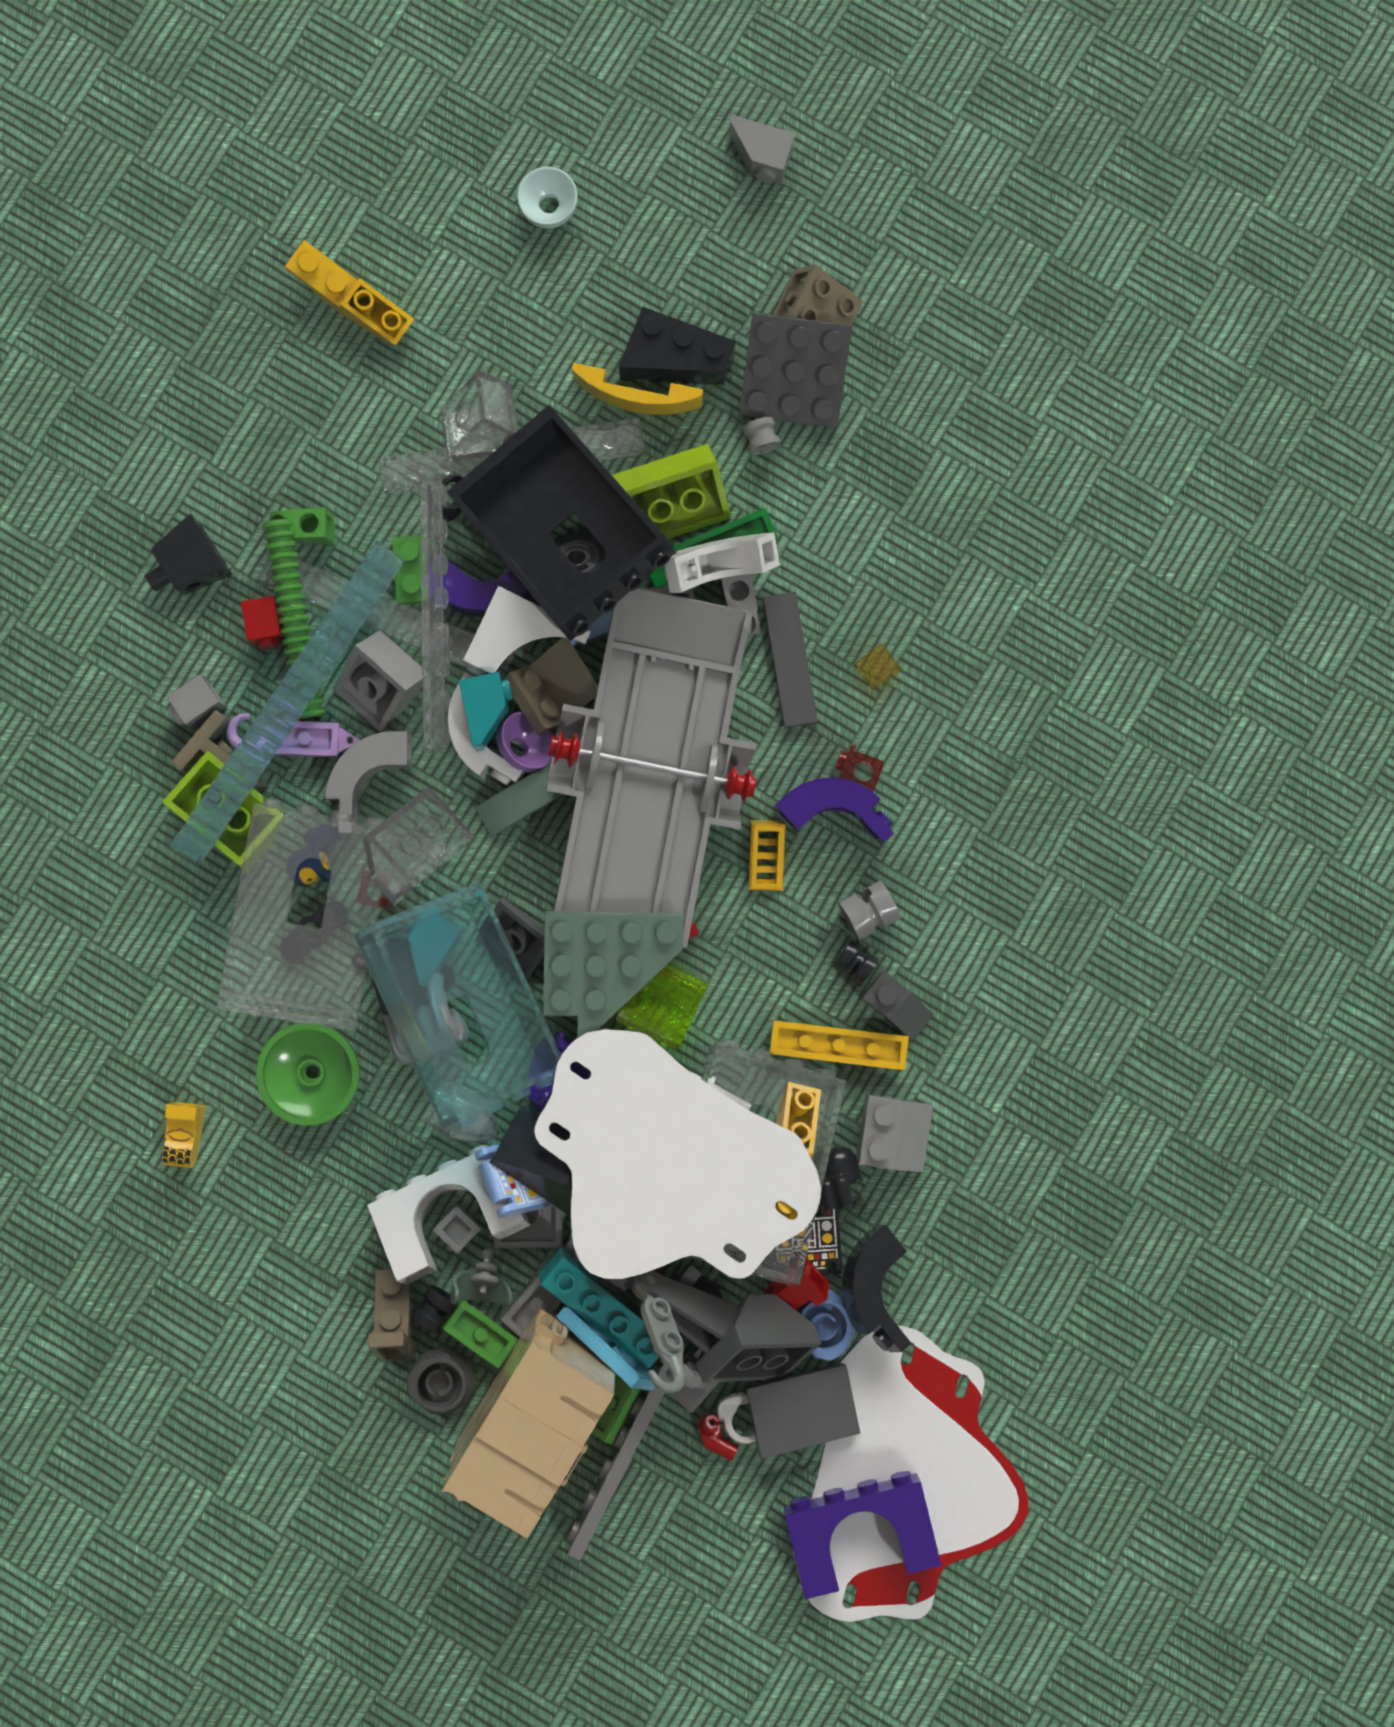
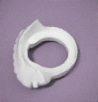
[717,1392,756,1444]

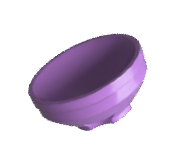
[497,712,553,772]

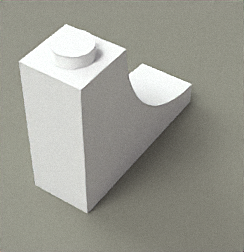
[463,586,591,676]

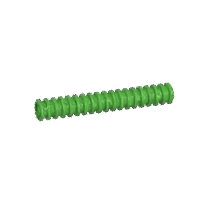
[262,519,326,719]

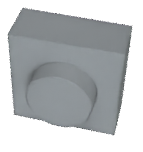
[433,1204,483,1254]

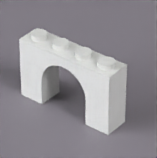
[367,1145,531,1285]

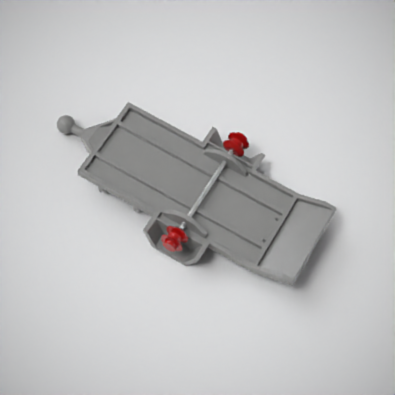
[546,588,757,948]

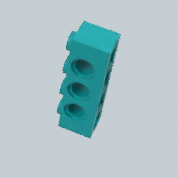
[539,1248,658,1370]

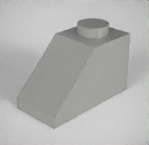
[730,115,795,185]

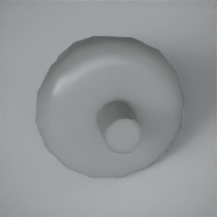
[470,1248,499,1295]

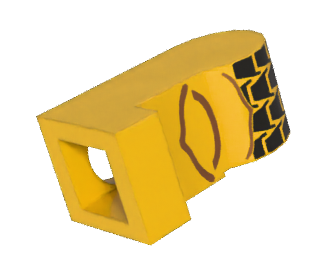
[162,1102,206,1169]

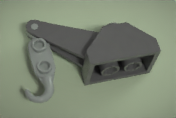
[631,1270,822,1394]

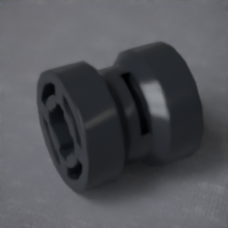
[832,940,879,987]
[410,1284,458,1333]

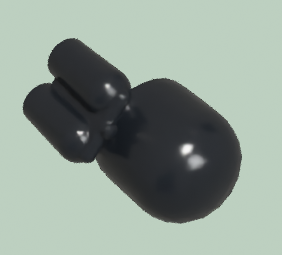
[819,1146,863,1211]

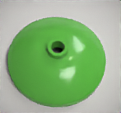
[256,1022,360,1126]

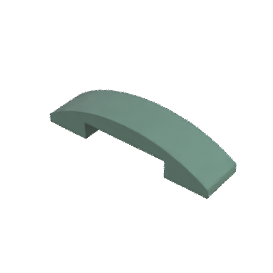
[476,764,566,837]

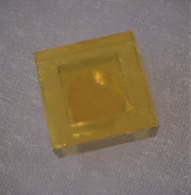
[855,644,902,691]

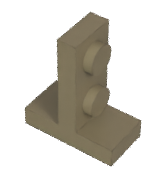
[172,710,268,794]
[368,1269,415,1362]

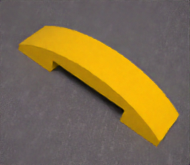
[572,363,703,415]

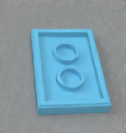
[556,1307,656,1391]

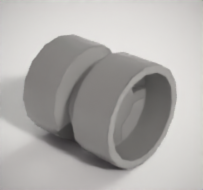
[838,880,901,941]

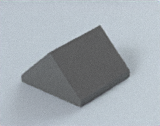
[474,897,544,983]

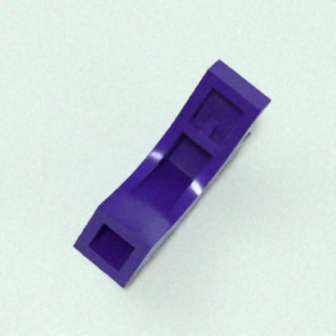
[426,561,532,617]
[774,778,894,845]

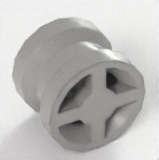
[742,417,781,455]

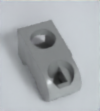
[720,574,760,636]

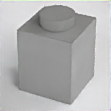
[167,674,227,729]

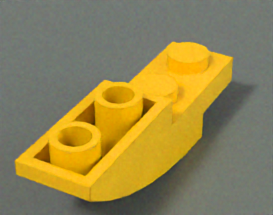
[285,240,414,347]
[775,1082,821,1220]

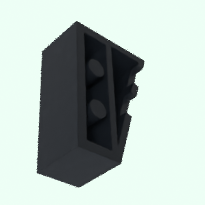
[619,307,736,385]

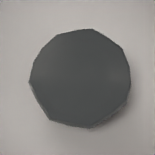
[406,1348,476,1415]

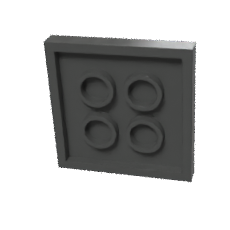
[740,312,852,428]

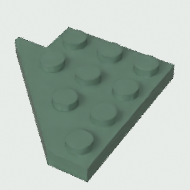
[543,911,684,1038]

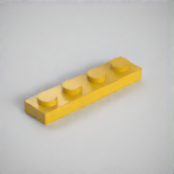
[769,1020,909,1070]

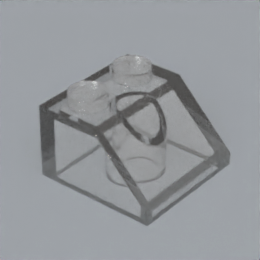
[441,370,518,462]

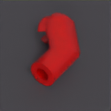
[698,1413,739,1461]

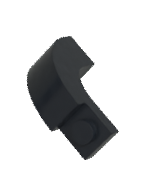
[842,1224,911,1352]

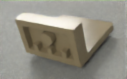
[773,264,862,325]
[503,638,598,736]

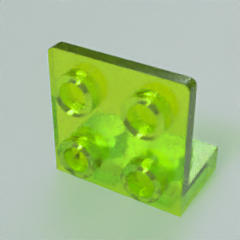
[616,964,709,1049]

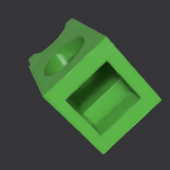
[269,507,335,545]

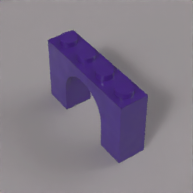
[784,1471,942,1600]

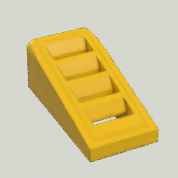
[749,820,786,891]

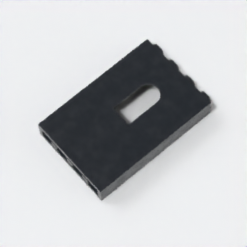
[447,405,676,641]

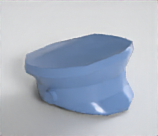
[796,1290,855,1361]

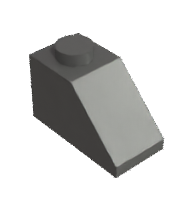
[860,971,934,1041]

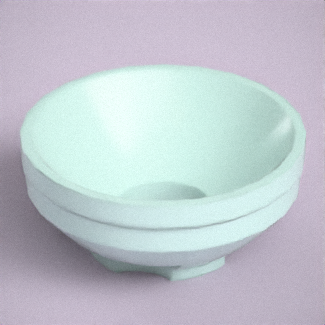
[517,167,578,228]

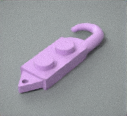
[226,713,360,758]

